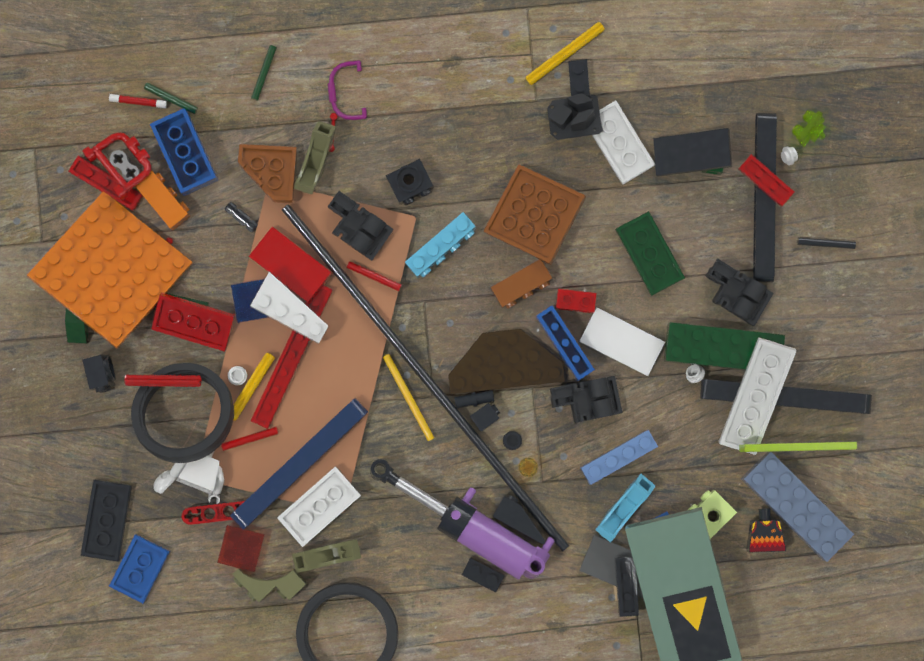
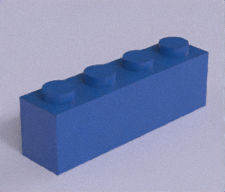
[536,305,595,381]

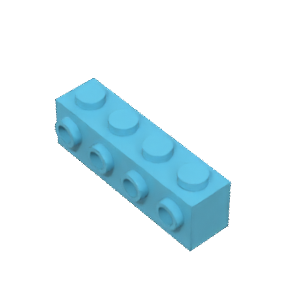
[405,212,476,278]

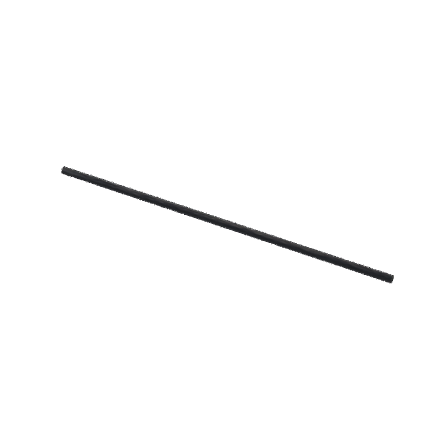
[282,204,569,552]

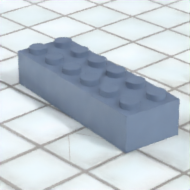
[741,452,854,562]

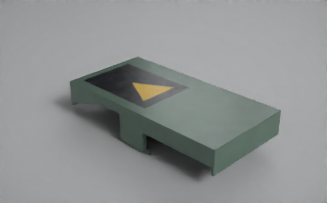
[625,507,742,661]

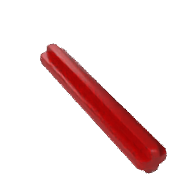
[124,374,202,387]

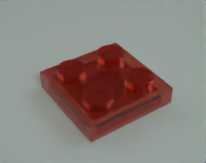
[217,525,265,572]

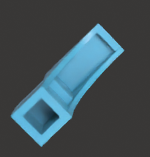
[595,474,655,542]

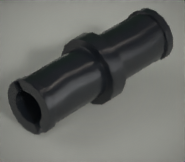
[455,390,495,409]

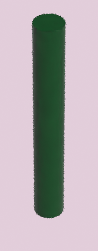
[251,45,277,101]
[144,82,198,114]

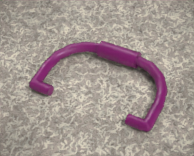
[327,60,367,120]

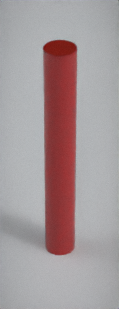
[347,261,402,291]
[221,427,279,451]

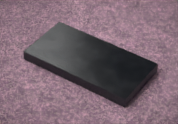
[653,128,732,177]
[80,479,132,562]

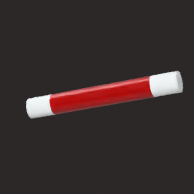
[109,94,167,108]

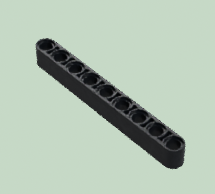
[753,113,777,282]
[700,379,872,414]

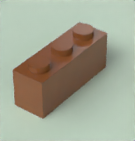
[491,259,552,309]

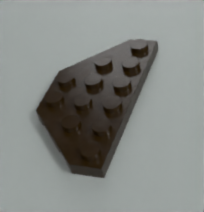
[448,329,565,394]

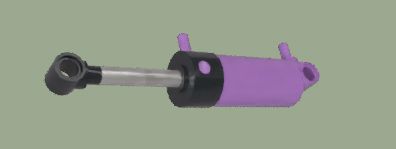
[370,459,555,580]

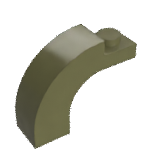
[292,539,361,573]

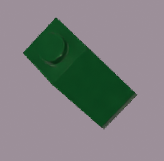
[65,308,88,344]

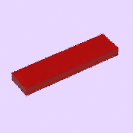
[68,156,143,211]

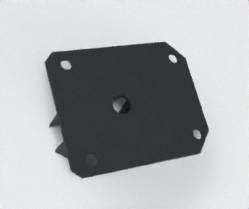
[547,93,602,140]

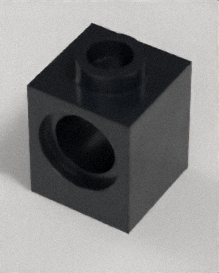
[470,403,500,432]

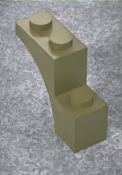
[294,121,336,195]
[233,568,307,602]

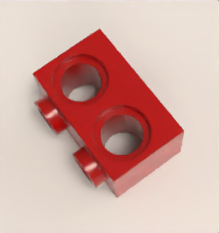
[555,289,597,314]

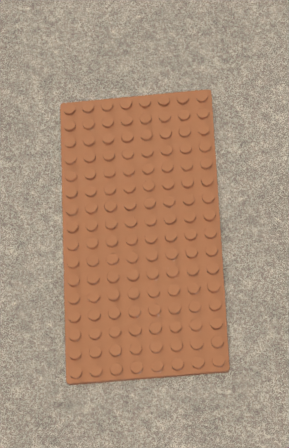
[204,189,416,514]

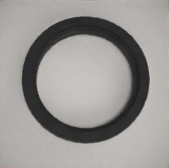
[131,363,234,463]
[296,583,398,661]

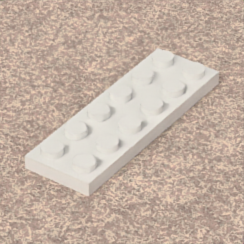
[719,337,796,455]

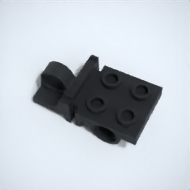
[328,191,394,261]
[705,259,774,326]
[550,376,623,423]

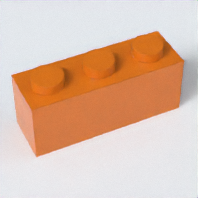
[135,170,190,230]

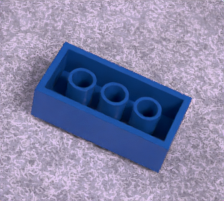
[150,108,219,196]

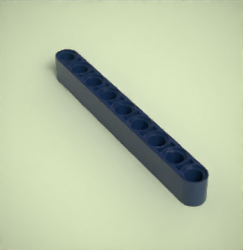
[230,398,368,530]

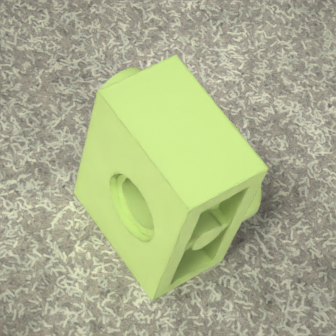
[688,490,737,539]

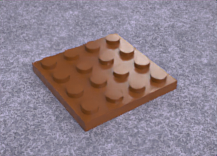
[483,164,586,265]

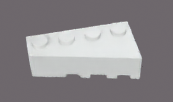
[250,272,328,344]

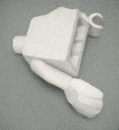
[154,452,224,504]

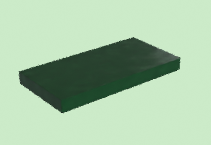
[615,211,685,296]

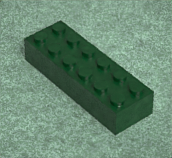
[664,322,785,371]

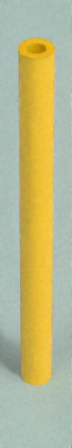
[383,354,434,441]

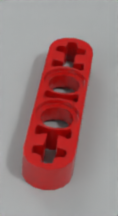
[181,501,245,525]

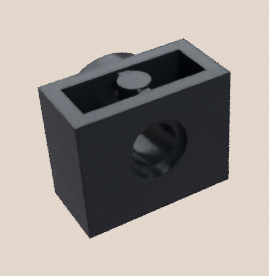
[386,159,434,206]
[82,355,116,393]

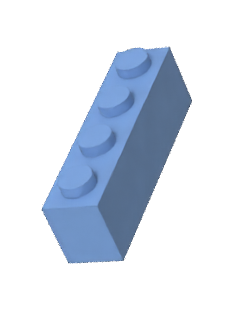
[580,430,658,485]

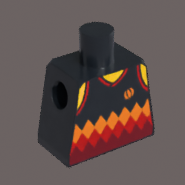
[746,508,786,553]

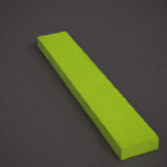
[739,442,857,452]

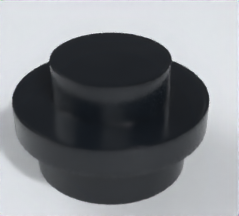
[503,431,522,450]

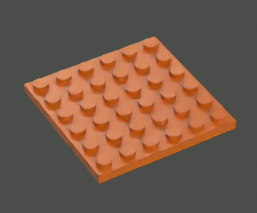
[27,192,192,349]

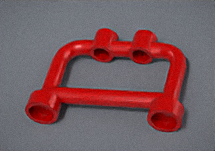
[82,132,151,201]

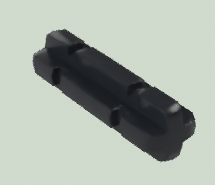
[225,202,258,233]

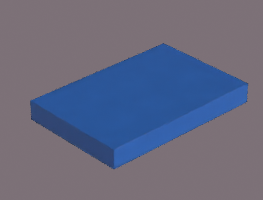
[109,534,170,603]

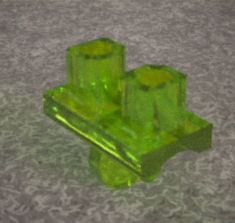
[792,110,826,147]

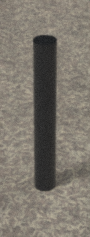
[797,237,856,249]

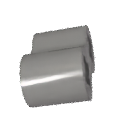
[110,150,141,181]

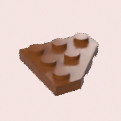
[238,144,297,203]

